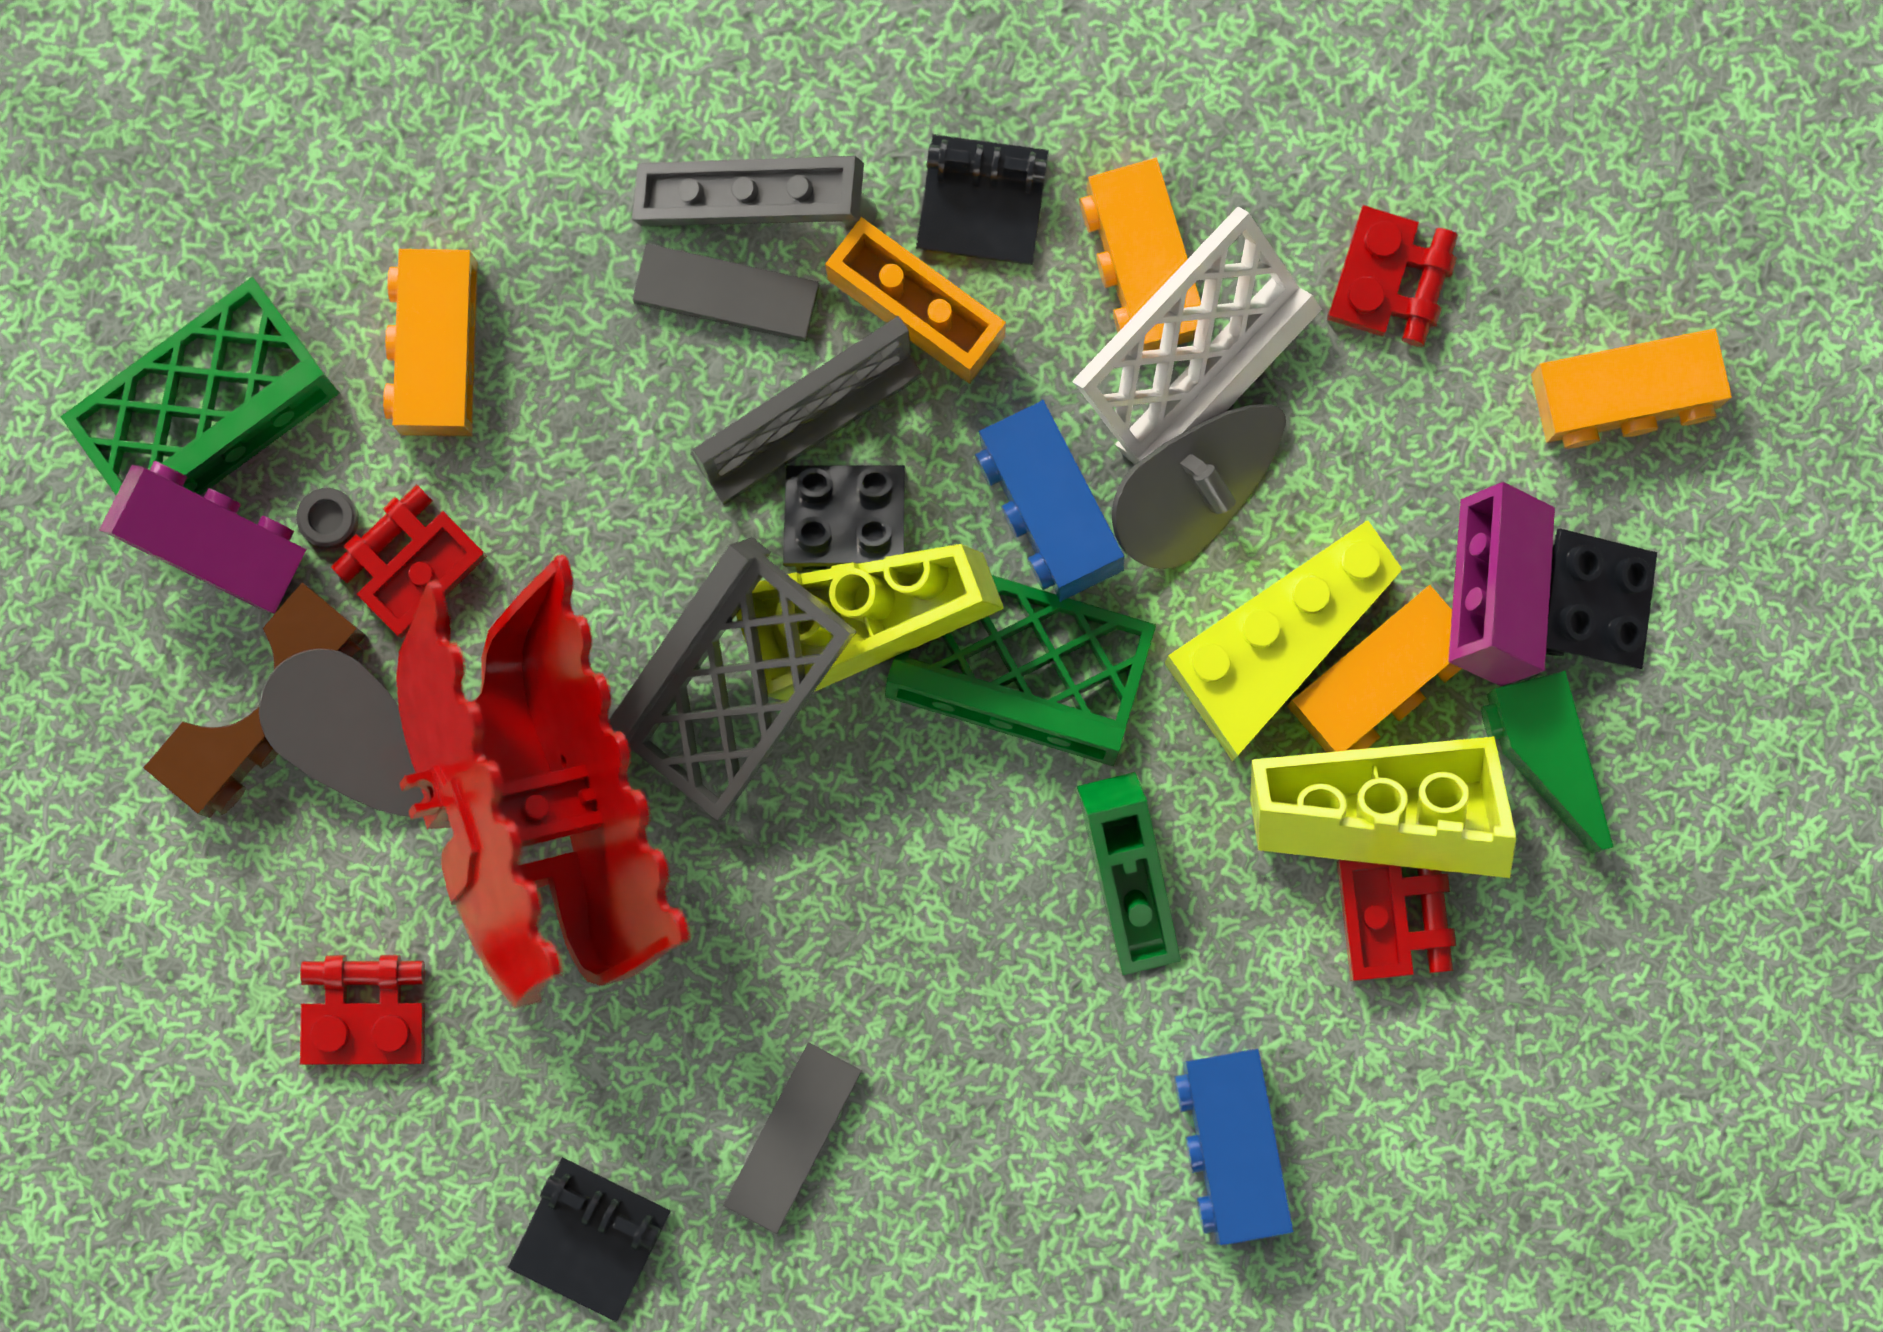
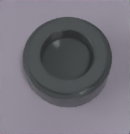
[296,488,359,549]

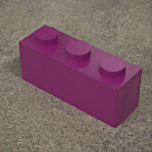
[99,461,307,614]
[1448,481,1555,687]

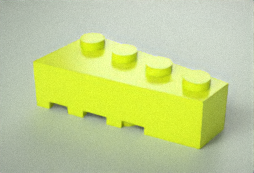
[1164,520,1403,762]
[736,544,1004,701]
[1250,737,1516,878]

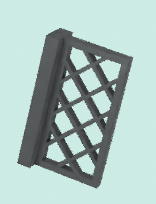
[690,315,922,505]
[609,537,857,821]

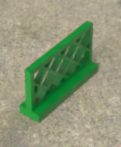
[60,276,340,496]
[885,575,1156,767]

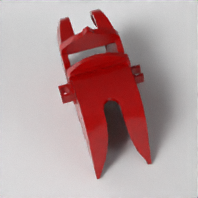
[396,554,690,1009]

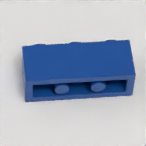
[975,400,1124,602]
[1174,1049,1293,1246]

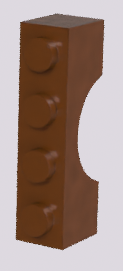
[143,583,366,818]

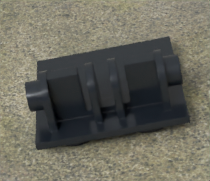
[916,134,1049,265]
[783,465,905,573]
[1546,528,1658,669]
[508,1157,671,1322]

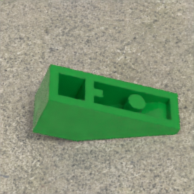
[1481,671,1614,854]
[1077,772,1181,976]

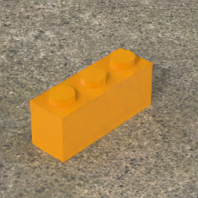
[1079,157,1201,351]
[825,217,1006,384]
[383,249,478,436]
[1531,328,1732,449]
[1287,585,1462,753]

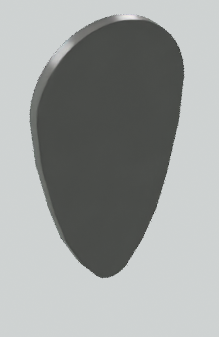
[1112,404,1286,569]
[259,649,424,817]

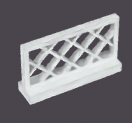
[1072,207,1322,464]

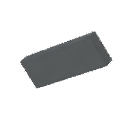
[632,243,819,342]
[723,1042,862,1234]

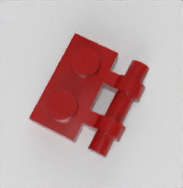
[1327,205,1458,347]
[331,484,487,639]
[1337,860,1457,981]
[300,955,425,1065]

